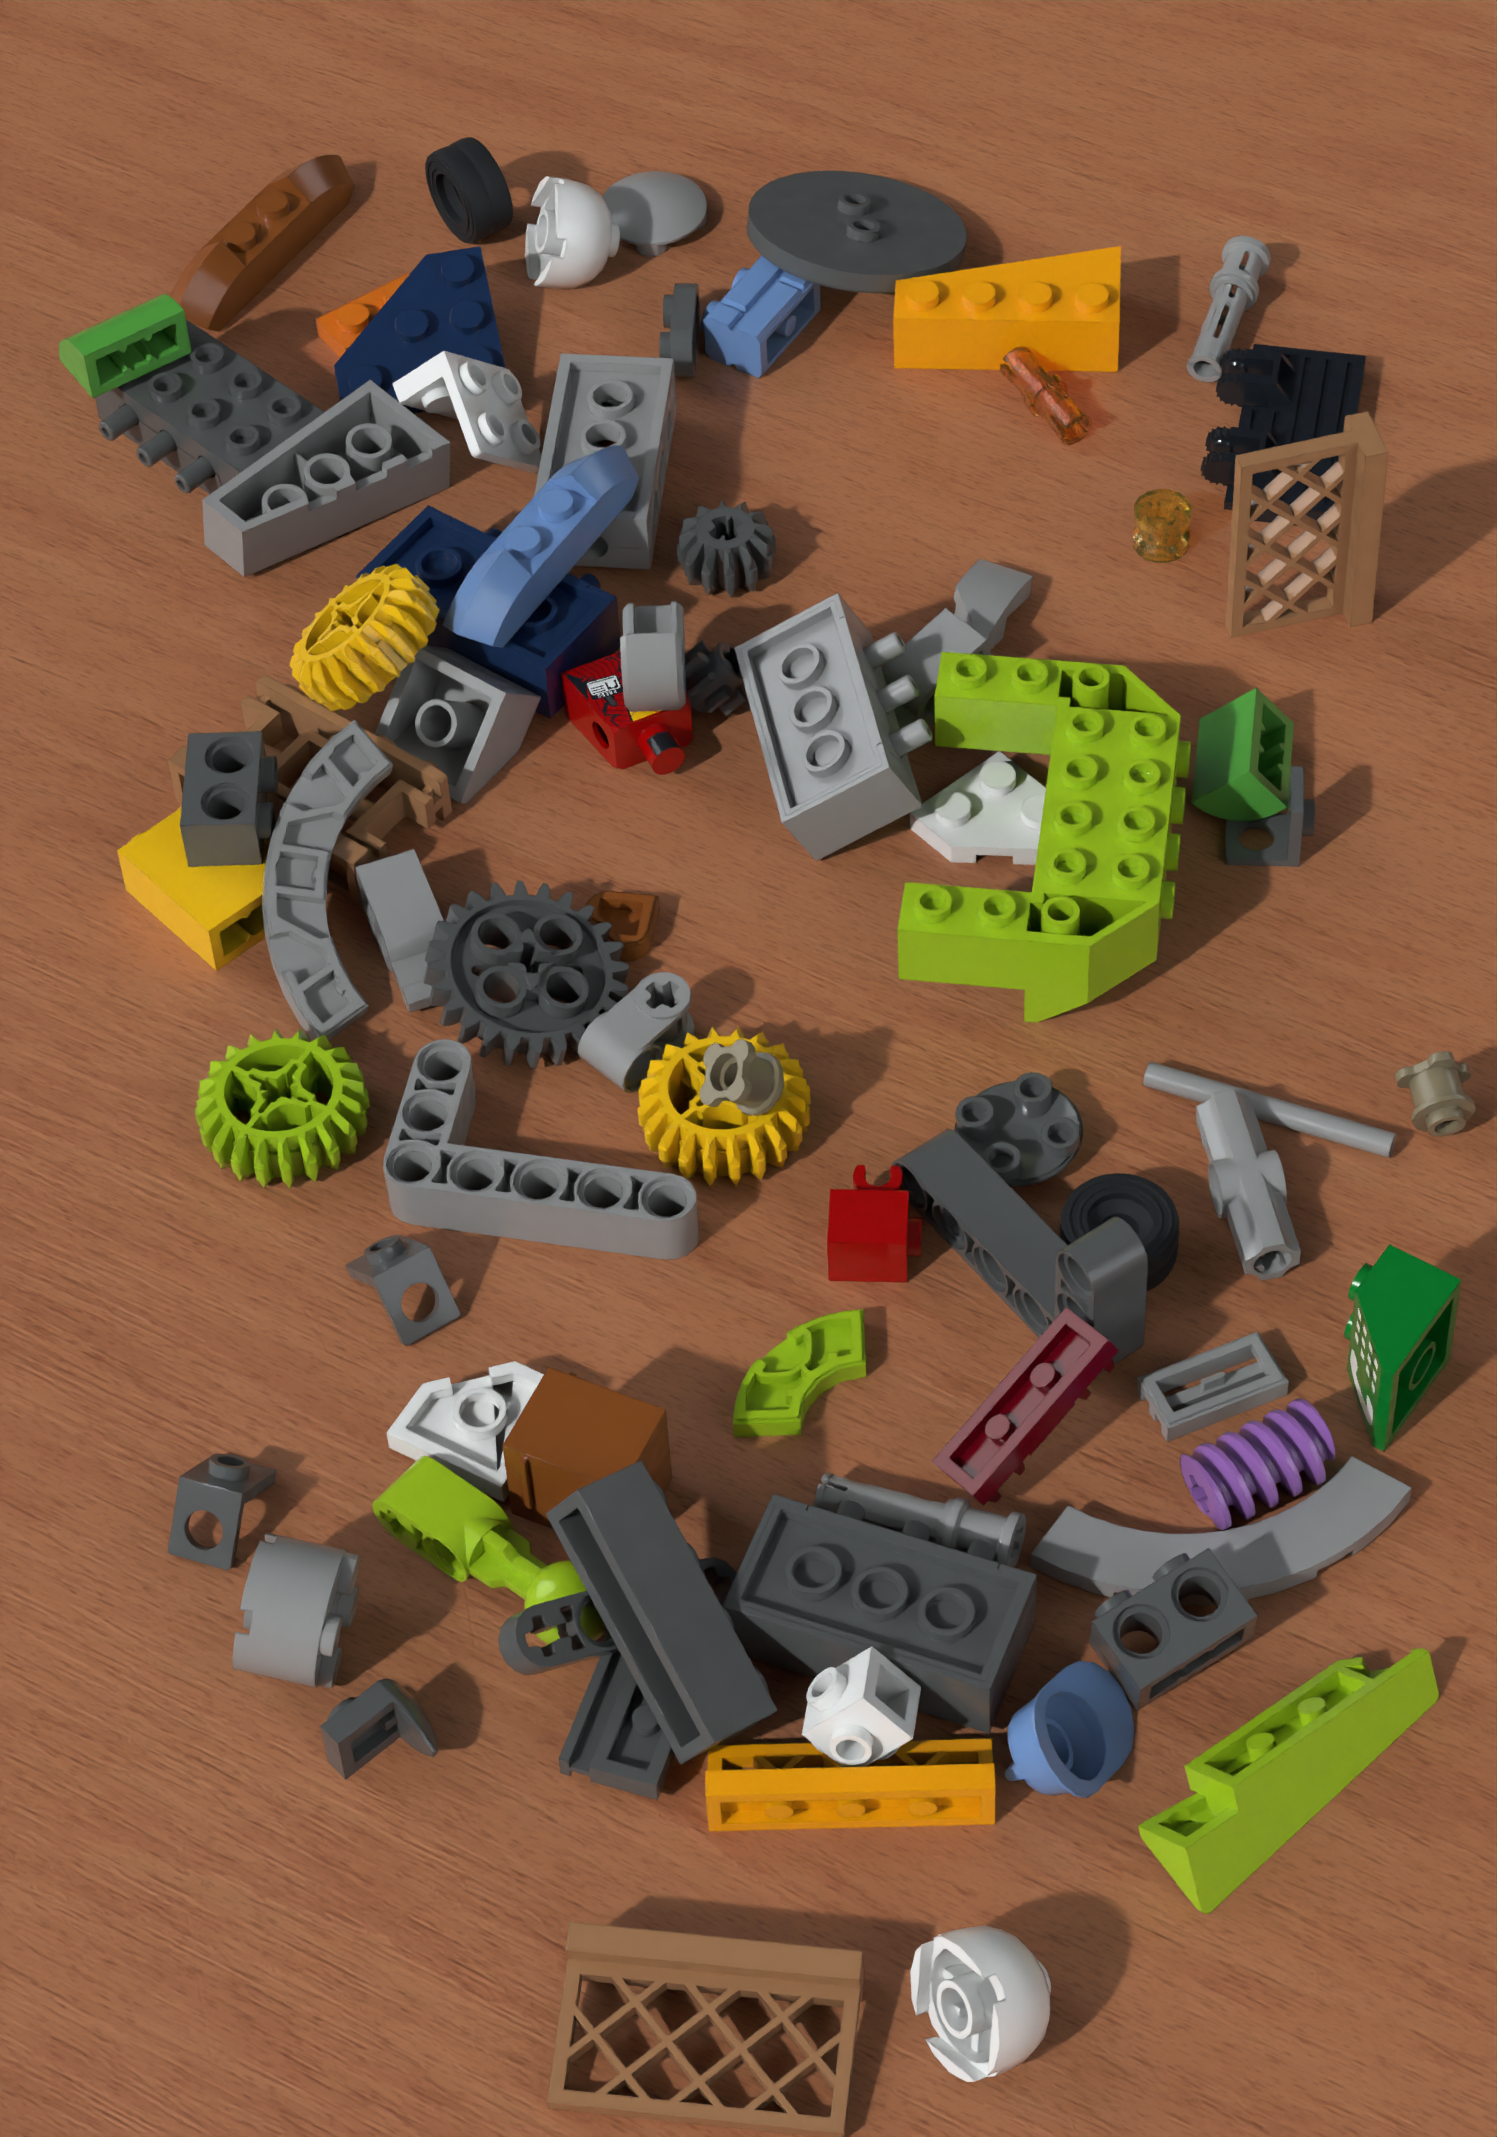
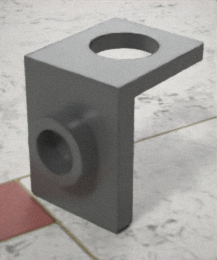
[1225,766,1315,867]
[345,1235,460,1346]
[168,1454,276,1570]

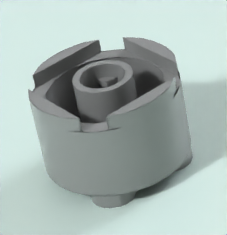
[232,1533,360,1688]

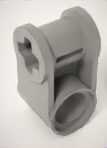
[578,972,695,1093]

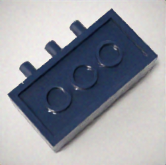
[356,505,620,719]

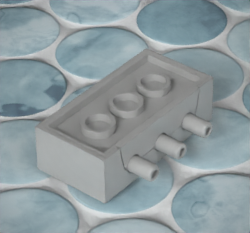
[734,593,933,861]

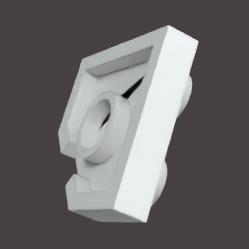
[910,751,1046,865]
[387,1361,544,1502]

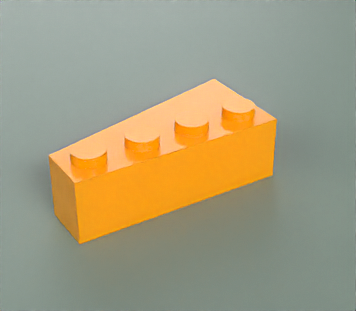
[893,246,1121,372]

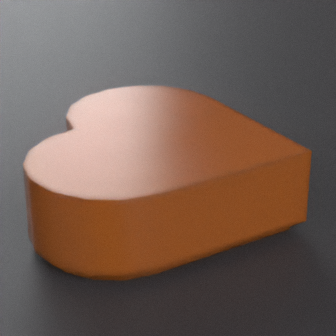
[585,891,660,962]

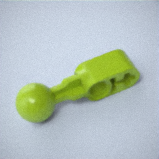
[372,1456,606,1644]

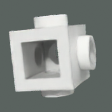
[802,1646,921,1767]

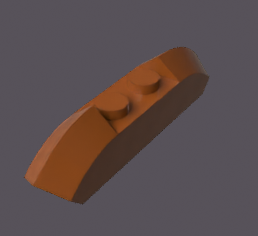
[170,155,354,332]

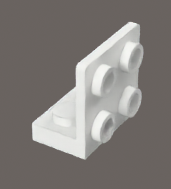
[393,351,541,473]

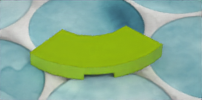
[733,1309,866,1437]

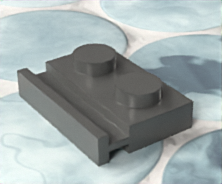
[559,1651,675,1800]

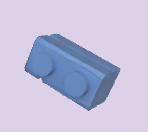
[701,256,821,378]

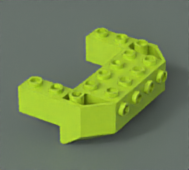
[897,652,1191,1023]

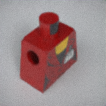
[561,652,693,775]

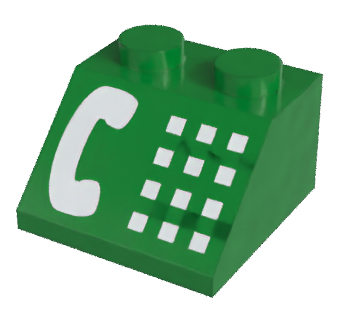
[1344,1244,1461,1452]

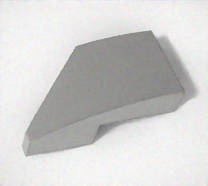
[953,559,1033,650]

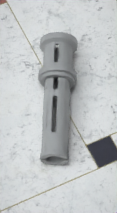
[1187,236,1271,383]
[814,1472,1026,1568]

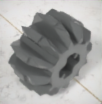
[677,500,776,598]

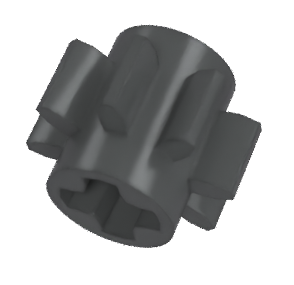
[685,640,747,716]

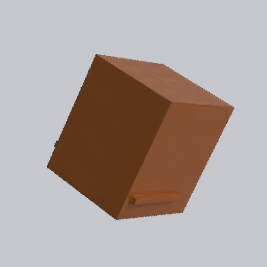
[502,1367,672,1529]

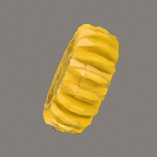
[289,564,440,712]
[637,1026,811,1187]

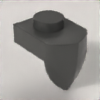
[320,1678,438,1780]

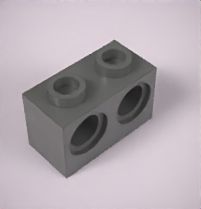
[180,731,278,867]
[1089,1548,1258,1711]

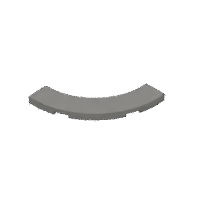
[262,720,393,1041]
[1031,1456,1412,1606]

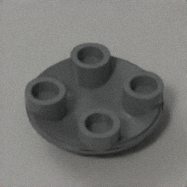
[954,1072,1083,1186]

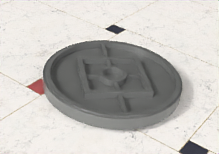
[746,171,967,293]

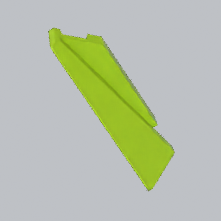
[1138,1648,1439,1914]

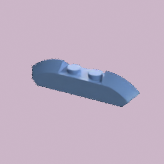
[443,445,639,647]

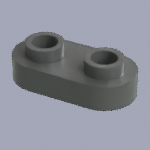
[659,283,700,377]

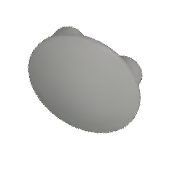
[602,171,708,256]

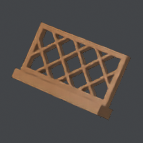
[1225,411,1389,638]
[547,1922,865,2137]

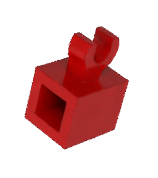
[827,1165,922,1283]

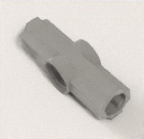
[1195,1089,1301,1281]

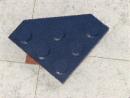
[334,246,505,413]

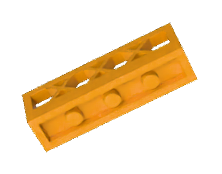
[705,1739,995,1832]

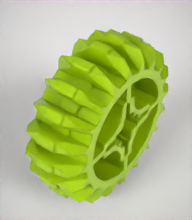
[195,1028,370,1189]

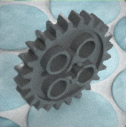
[424,881,629,1068]

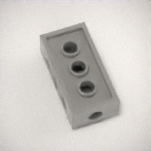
[534,353,677,569]

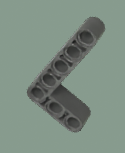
[892,1129,1148,1375]

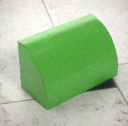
[59,294,192,399]
[1191,687,1294,821]

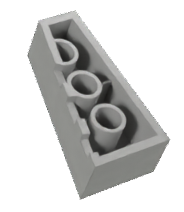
[202,380,450,577]

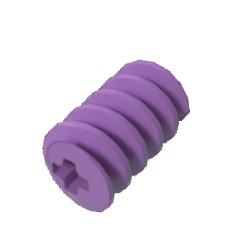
[1180,1398,1335,1531]

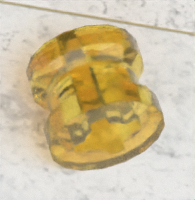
[1133,489,1191,563]

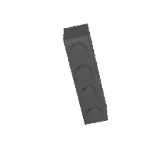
[546,1460,778,1765]

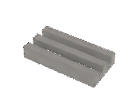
[1137,1331,1289,1442]

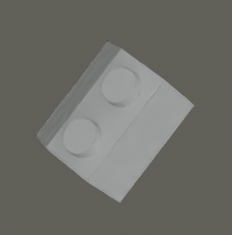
[375,646,541,804]

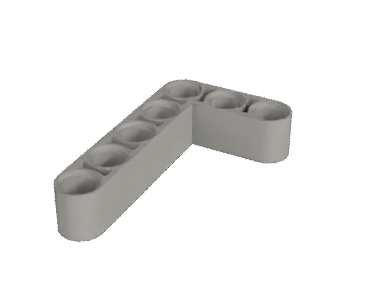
[383,1039,699,1260]

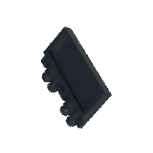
[1200,344,1366,526]

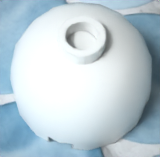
[525,176,620,289]
[910,1925,1051,2082]

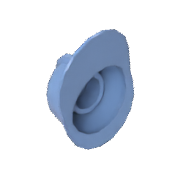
[1004,1661,1135,1798]

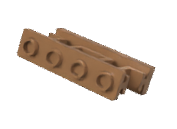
[168,674,452,905]

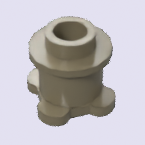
[699,1039,784,1116]
[1395,1051,1476,1137]

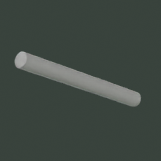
[1143,1062,1397,1158]

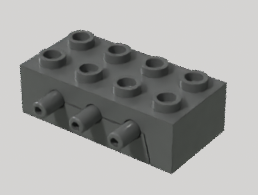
[95,319,324,494]
[722,1494,1037,1734]

